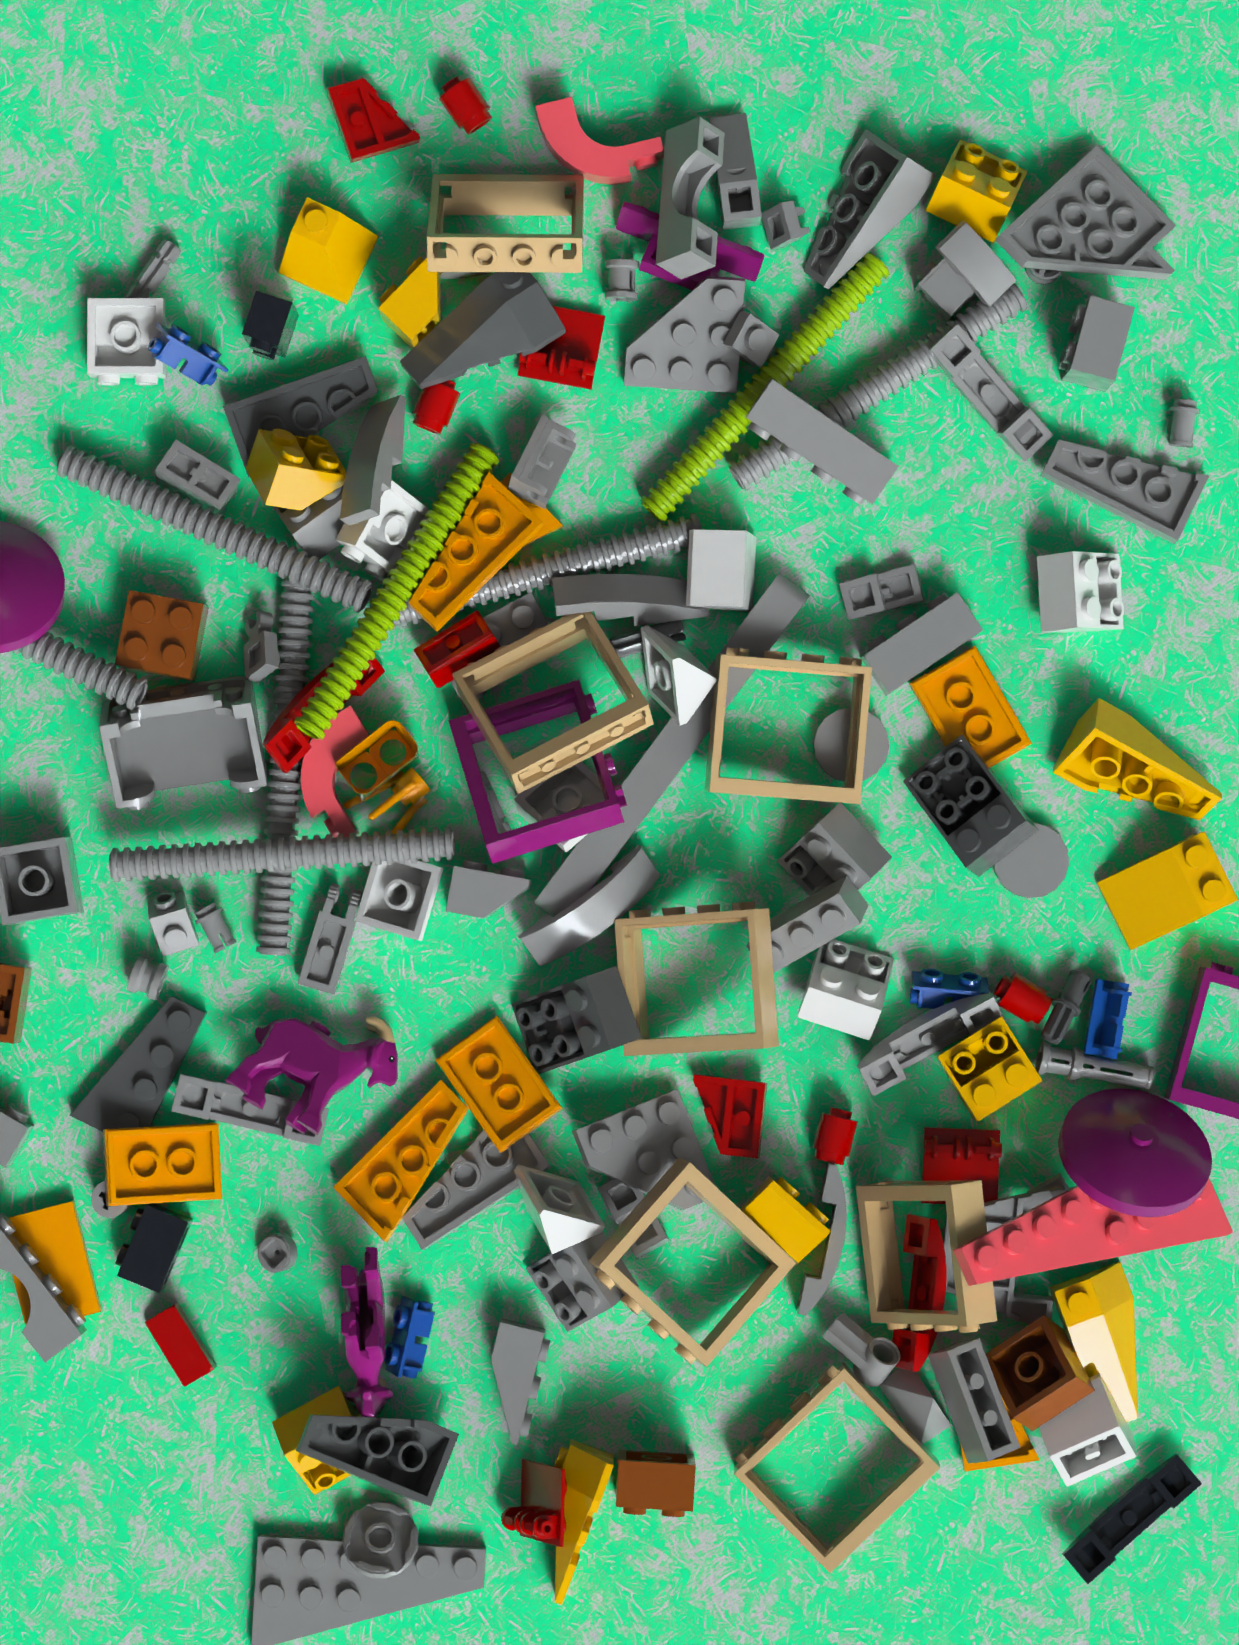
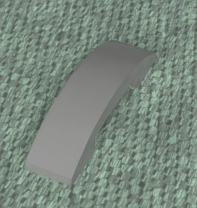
[928,323,1053,461]
[518,846,660,966]
[857,993,1006,1097]
[171,1074,329,1146]
[796,1162,847,1316]

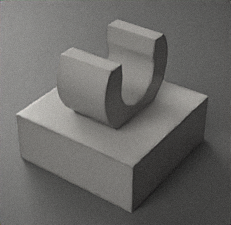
[761,201,810,250]

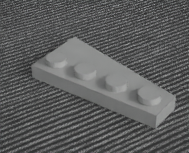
[1040,440,1209,544]
[402,1130,551,1250]

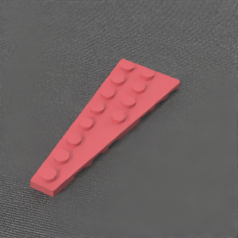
[953,1178,1233,1286]

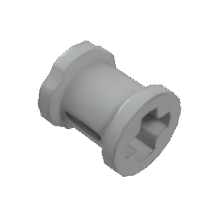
[605,259,639,302]

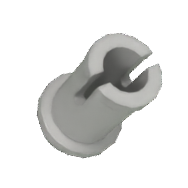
[1169,399,1200,448]
[195,902,237,953]

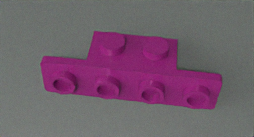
[616,202,765,290]

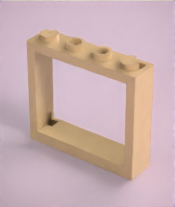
[427,174,584,273]
[452,612,654,794]
[704,647,872,804]
[614,901,779,1056]
[589,1158,797,1367]
[856,1180,997,1333]
[734,1362,940,1573]

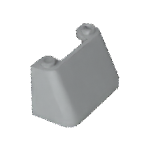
[99,676,267,810]

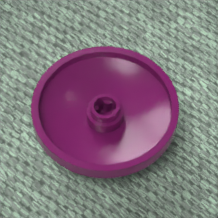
[0,521,65,653]
[1058,1088,1212,1217]

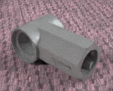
[822,1312,900,1387]

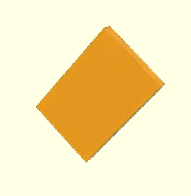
[909,646,1032,768]
[435,1016,563,1153]
[103,1123,222,1206]
[8,1200,102,1326]

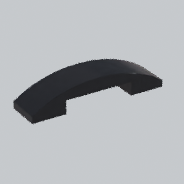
[1062,1454,1202,1584]

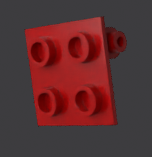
[517,306,606,390]
[921,1127,1002,1204]
[501,1459,567,1547]

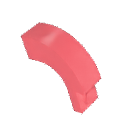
[535,97,664,185]
[301,705,369,838]

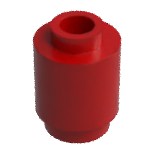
[439,76,492,135]
[412,380,460,435]
[993,972,1053,1024]
[812,1107,858,1165]

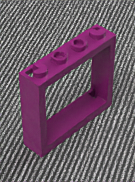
[448,680,627,864]
[1164,962,1239,1119]

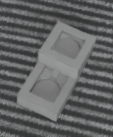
[936,220,1017,307]
[839,564,925,620]
[597,1179,670,1259]

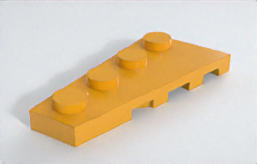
[409,472,544,632]
[333,1080,469,1242]

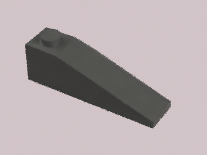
[400,272,566,389]
[296,1414,459,1506]

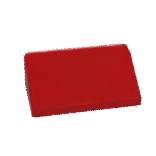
[413,610,500,688]
[144,1302,217,1387]

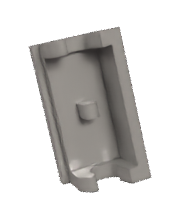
[508,415,576,509]
[155,440,240,515]

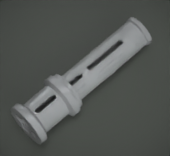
[1035,1041,1154,1090]

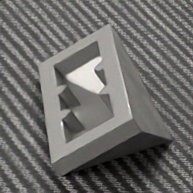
[879,1368,951,1444]

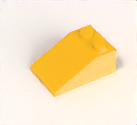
[1096,831,1239,950]

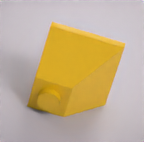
[278,197,379,305]

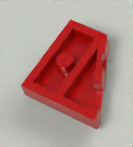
[327,78,420,163]
[693,1074,767,1159]

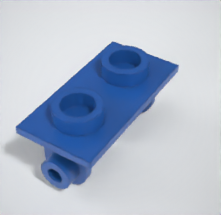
[148,322,228,386]
[910,969,989,1009]
[1083,979,1132,1059]
[384,1296,435,1378]

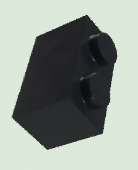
[242,291,299,360]
[115,1203,193,1293]

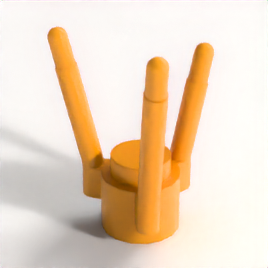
[344,767,431,834]

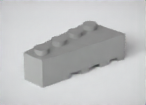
[745,379,899,505]

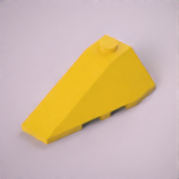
[1053,698,1222,820]
[1049,1261,1138,1422]
[554,1439,614,1605]

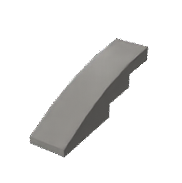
[340,395,405,526]
[552,574,709,626]

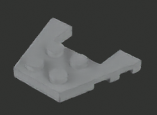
[943,1186,1065,1325]

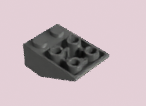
[903,735,1038,877]
[511,966,642,1074]

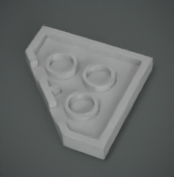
[624,276,745,393]
[572,1089,715,1210]

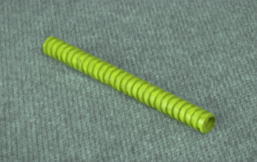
[640,253,890,522]
[294,443,499,740]

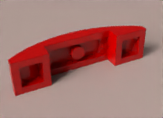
[262,657,385,773]
[892,1214,947,1372]

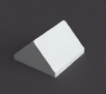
[686,529,756,612]
[641,625,718,725]
[355,860,444,941]
[514,1164,605,1254]

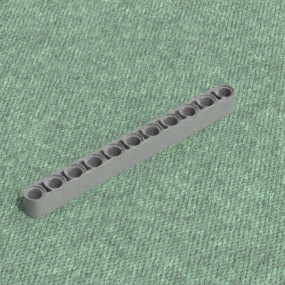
[534,573,810,917]

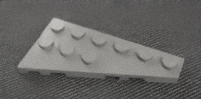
[251,1534,486,1645]

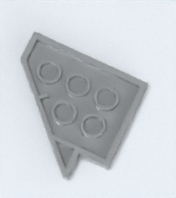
[995,146,1176,280]

